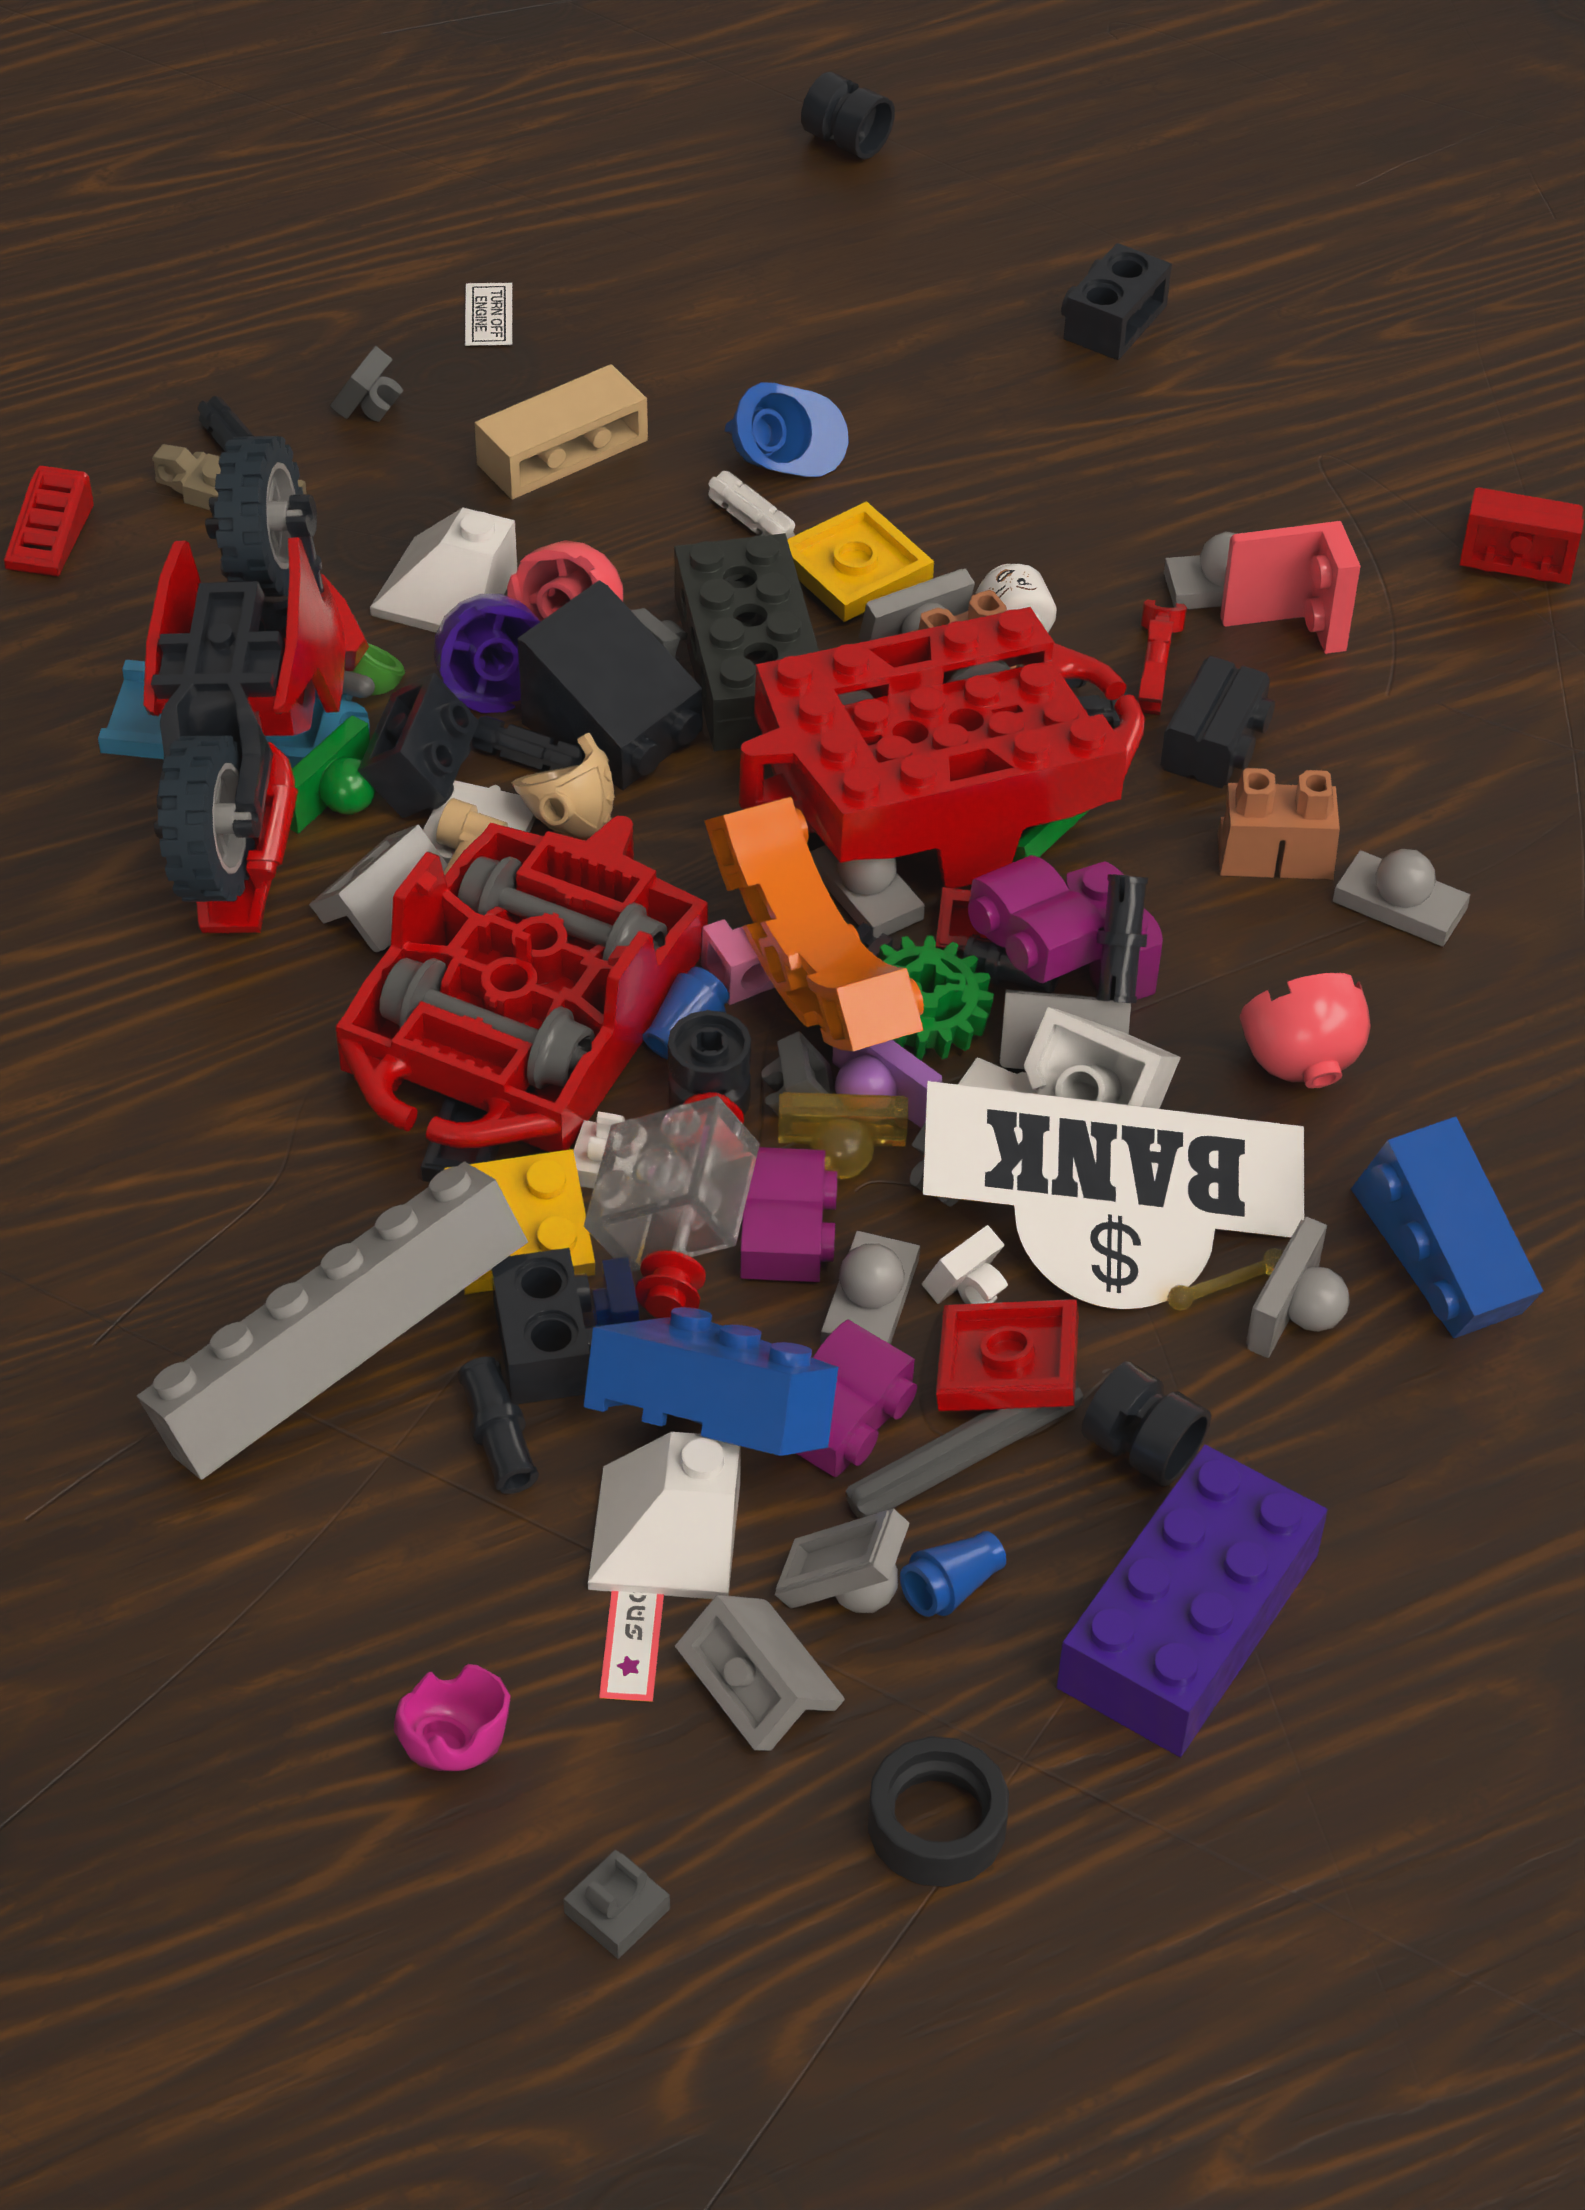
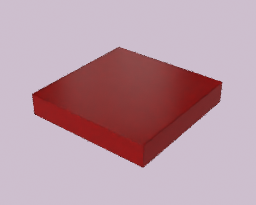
[936,1300,1079,1411]

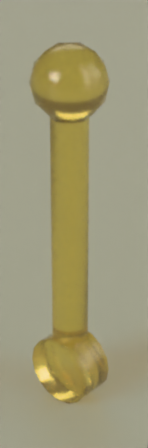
[1167,1248,1283,1311]

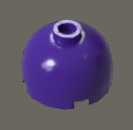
[434,594,541,713]

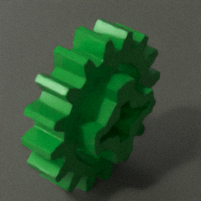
[878,935,994,1060]

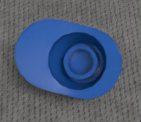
[725,382,849,477]

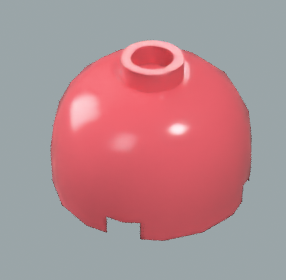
[507,540,623,621]
[1239,973,1371,1088]

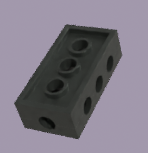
[674,533,819,751]

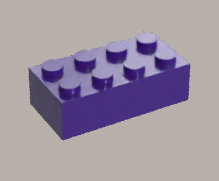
[1056,1444,1328,1758]

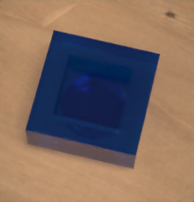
[591,1257,639,1326]

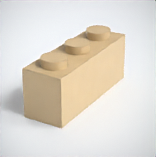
[474,364,648,500]

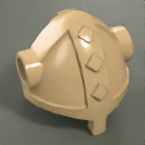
[511,733,615,840]

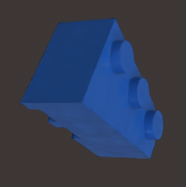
[1351,1116,1543,1339]
[584,1307,839,1456]

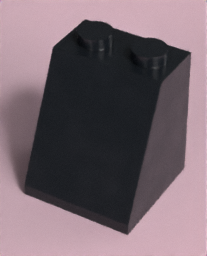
[517,580,703,790]

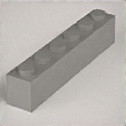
[137,1162,528,1480]

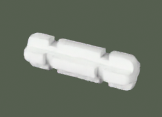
[708,471,795,539]

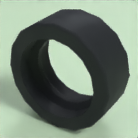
[868,1736,1009,1887]

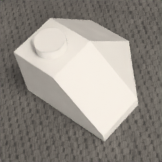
[1024,1007,1181,1109]

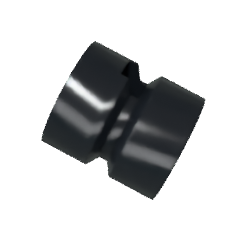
[801,71,895,159]
[668,1010,751,1121]
[1081,1361,1212,1487]

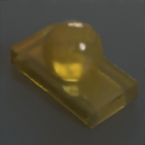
[778,1092,908,1179]

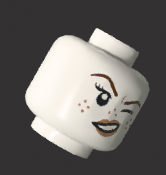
[976,564,1057,632]

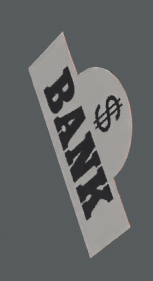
[923,1081,1304,1309]

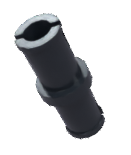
[1096,874,1148,1003]
[458,1357,539,1494]

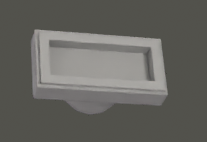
[1164,531,1238,609]
[859,568,975,642]
[810,845,925,938]
[1333,849,1471,947]
[1246,1217,1350,1358]
[821,1231,920,1345]
[775,1508,910,1613]

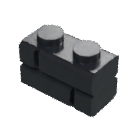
[1160,655,1275,789]

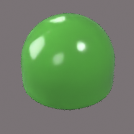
[350,644,405,695]

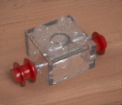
[584,1092,760,1318]

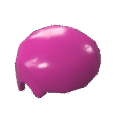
[394,1664,511,1771]

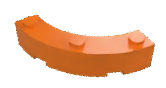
[704,796,924,1051]

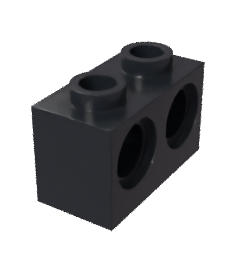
[1061,243,1172,360]
[491,1248,597,1405]

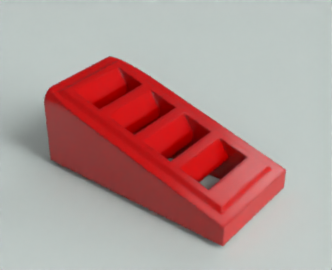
[4,466,94,577]

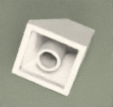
[370,507,517,632]
[588,1432,741,1599]

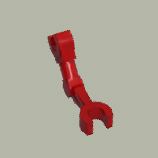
[1139,600,1187,715]

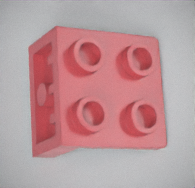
[1220,521,1361,654]

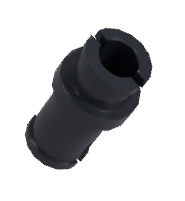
[963,934,1060,993]

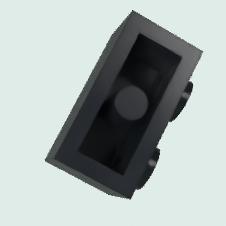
[357,673,479,819]

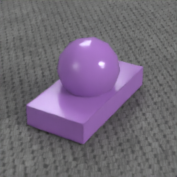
[832,1040,942,1128]

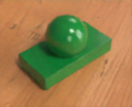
[290,715,376,834]

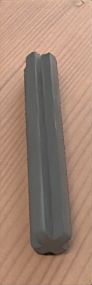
[845,1380,1083,1519]

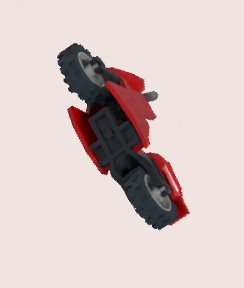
[143,436,375,933]

